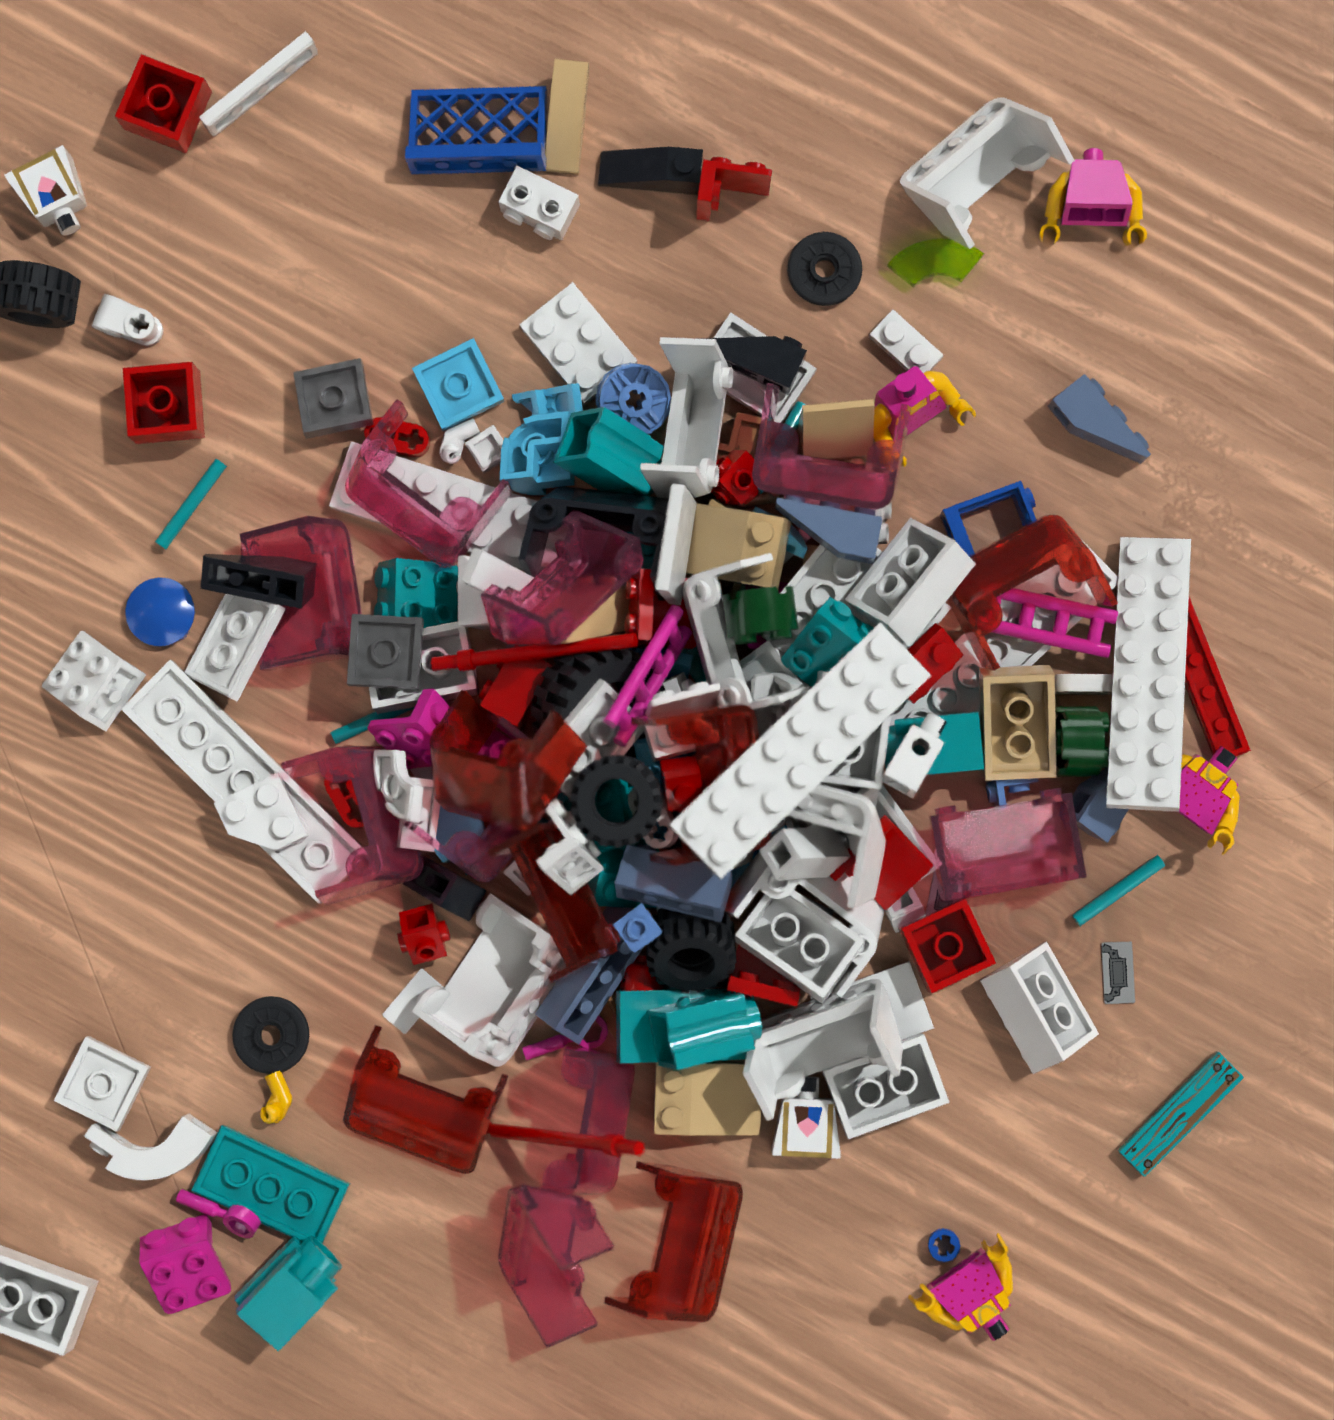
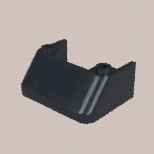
[518,486,668,601]

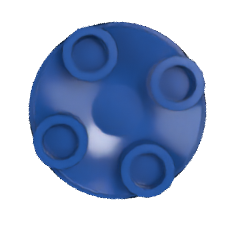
[125,577,195,646]

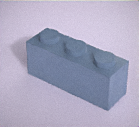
[615,845,732,922]

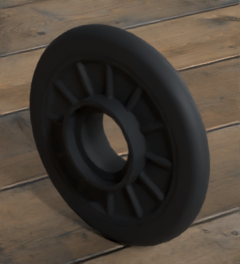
[787,232,862,306]
[232,996,310,1074]

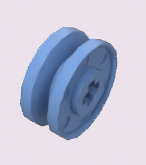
[595,363,671,434]

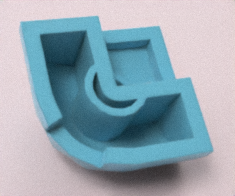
[500,411,575,495]

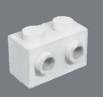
[499,166,580,241]

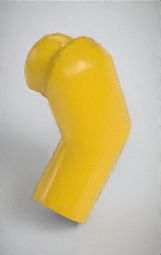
[260,1071,292,1124]

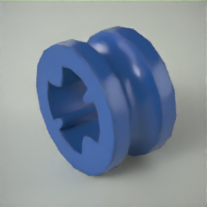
[928,1228,960,1262]

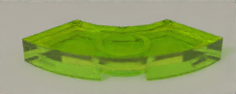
[887,238,984,288]

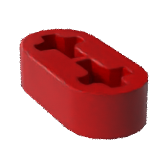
[364,417,430,457]
[324,766,374,829]

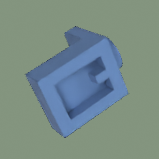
[986,778,1039,809]
[612,903,662,953]

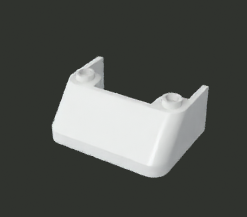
[900,97,1075,249]
[640,337,733,499]
[682,553,810,714]
[731,784,886,908]
[724,829,884,998]
[743,979,903,1120]

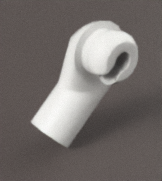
[439,418,480,464]

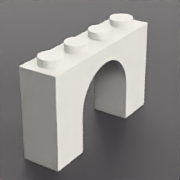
[707,742,851,880]

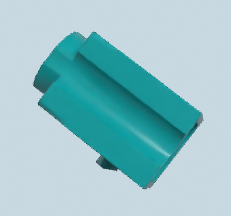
[553,407,664,496]
[885,711,984,775]
[647,991,762,1070]
[234,1235,342,1352]

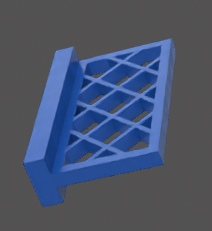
[405,86,547,174]

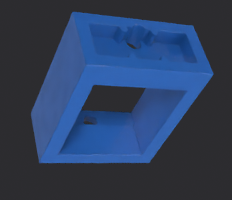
[940,481,1048,579]

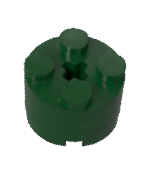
[722,586,798,645]
[1055,706,1109,777]

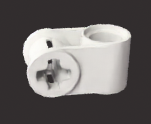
[91,294,163,346]

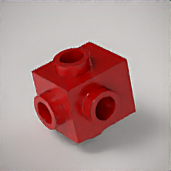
[711,450,769,505]
[397,903,451,966]

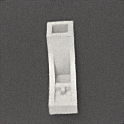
[84,1114,218,1180]

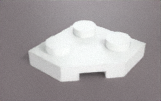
[214,772,309,851]

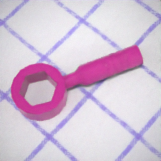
[522,1015,608,1060]
[176,1189,261,1238]

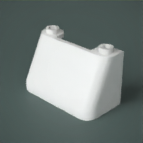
[412,893,576,1067]

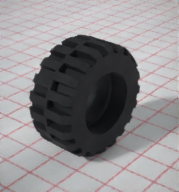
[531,648,666,758]

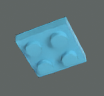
[412,338,505,432]

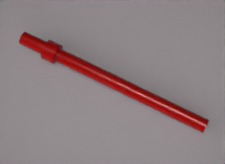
[431,633,638,671]
[489,1123,645,1157]

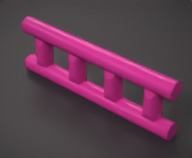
[970,581,1118,658]
[603,605,692,748]

